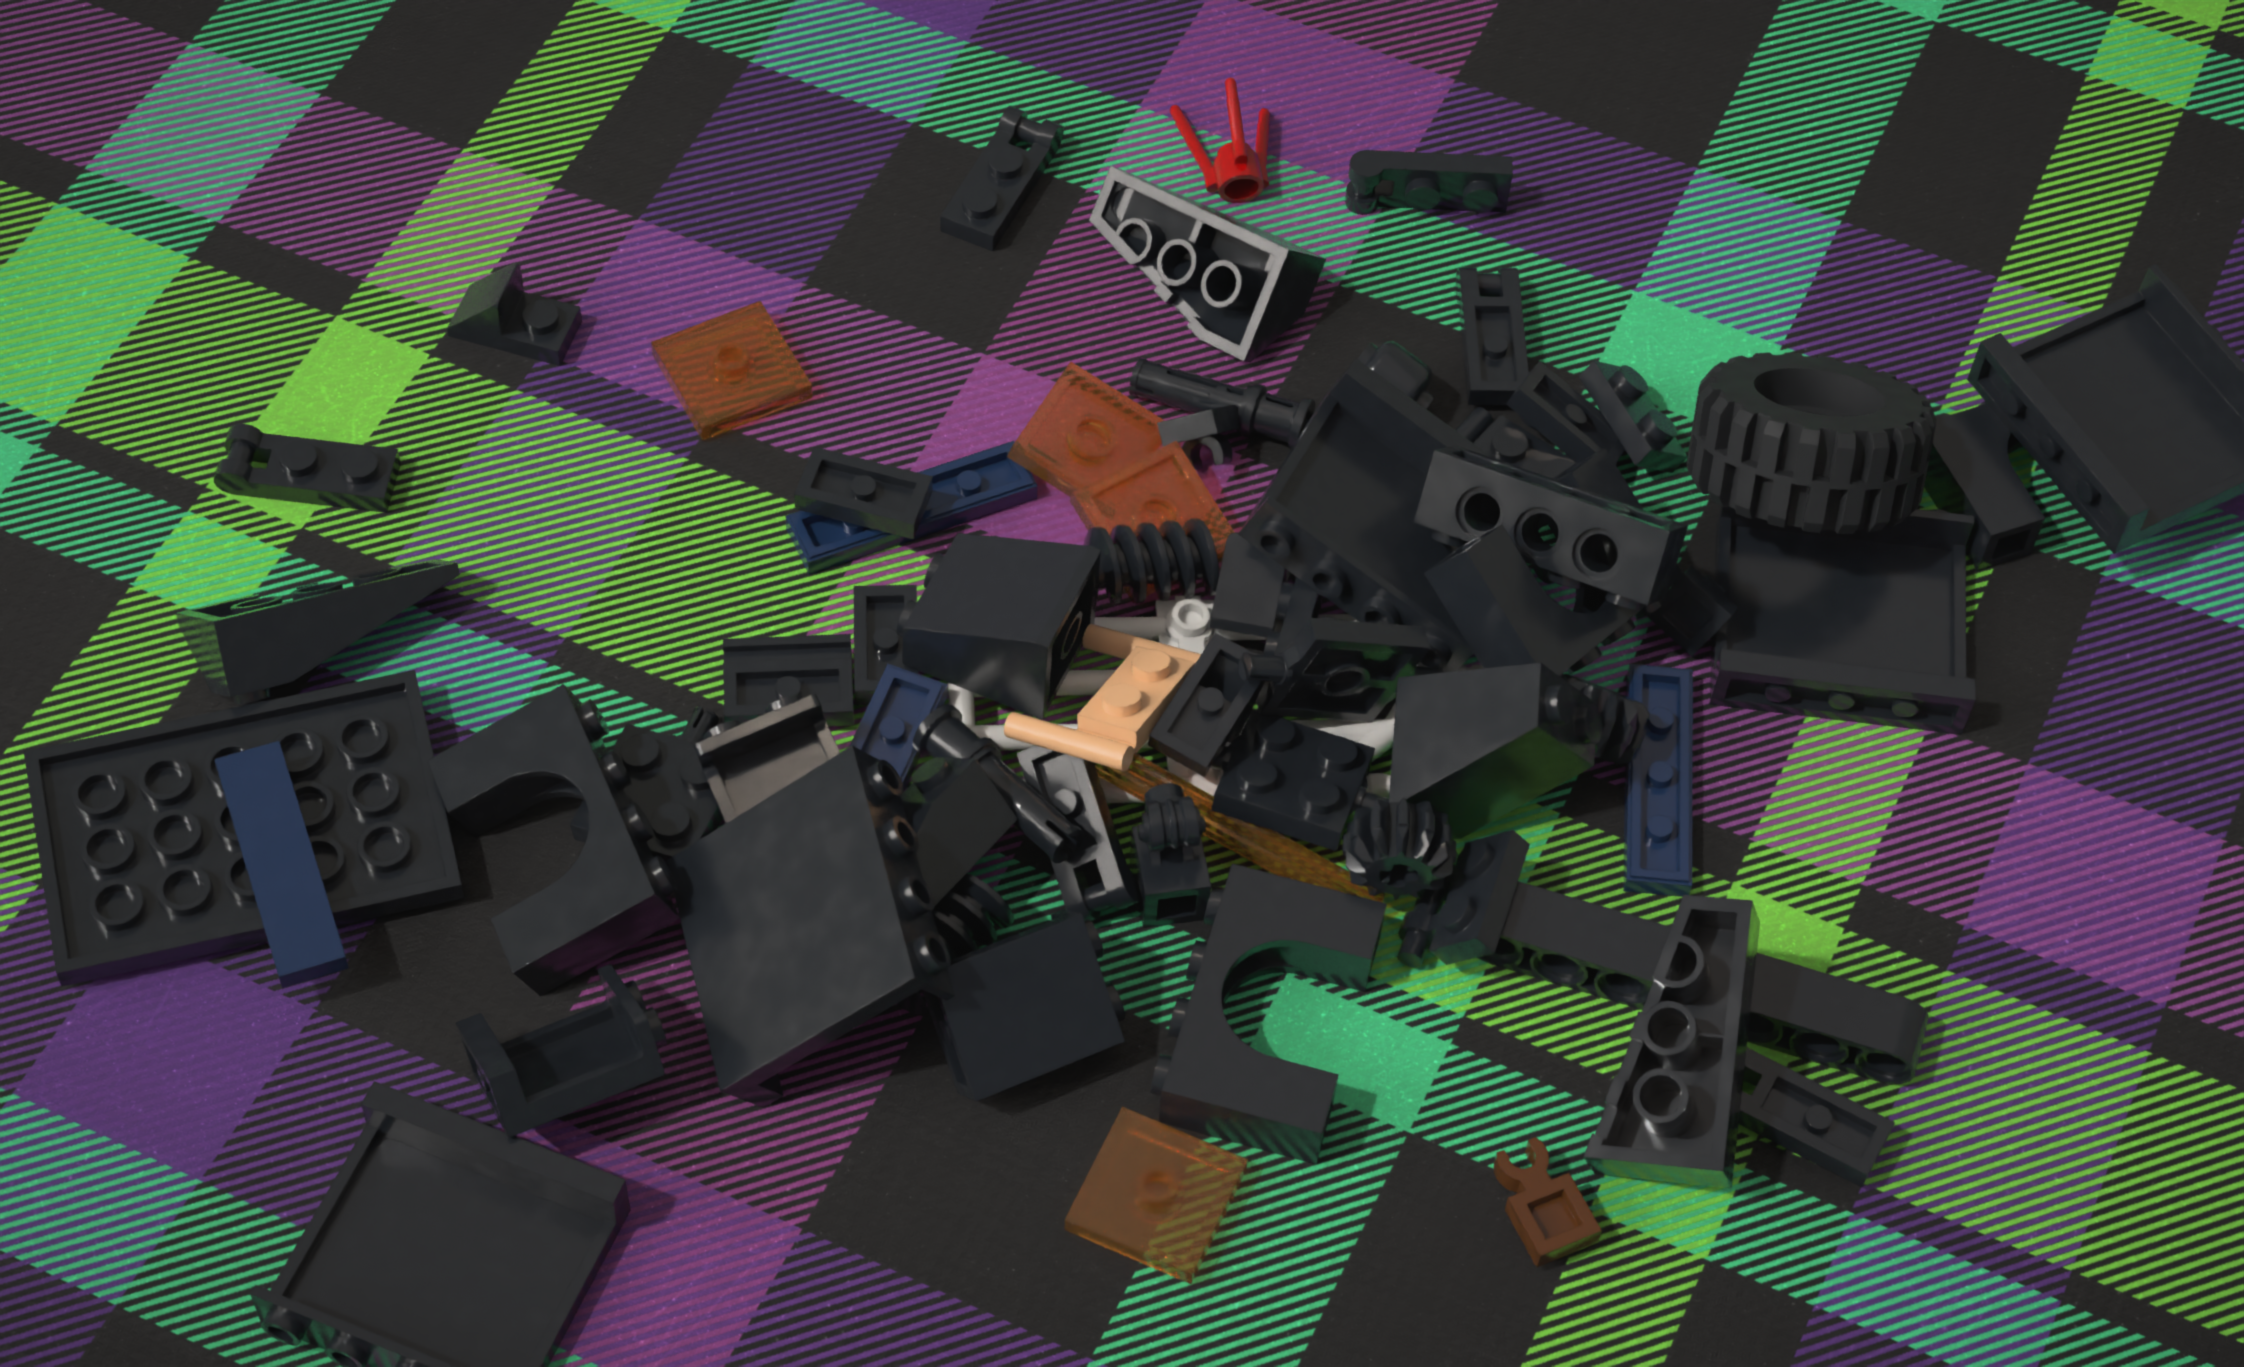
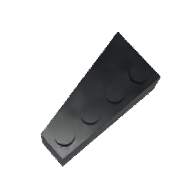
[1583,895,1760,1188]

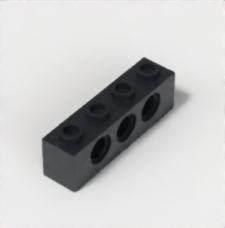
[1414,445,1688,610]

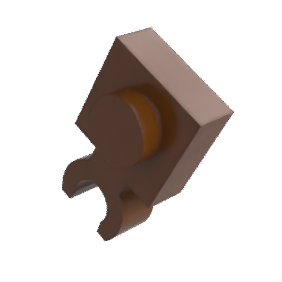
[1493,1137,1602,1267]

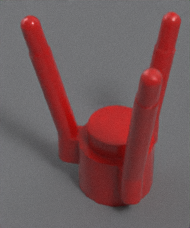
[1170,77,1270,203]

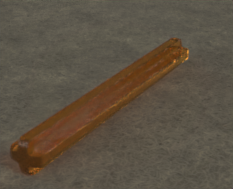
[1094,753,1385,903]

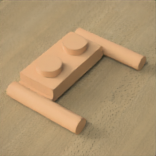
[1004,624,1201,771]

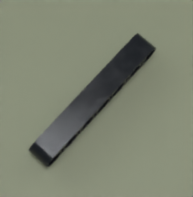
[1477,881,1928,1084]

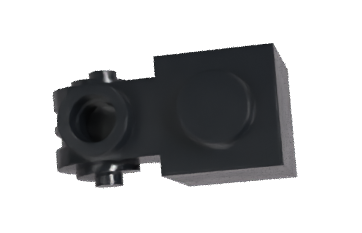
[1130,783,1211,928]

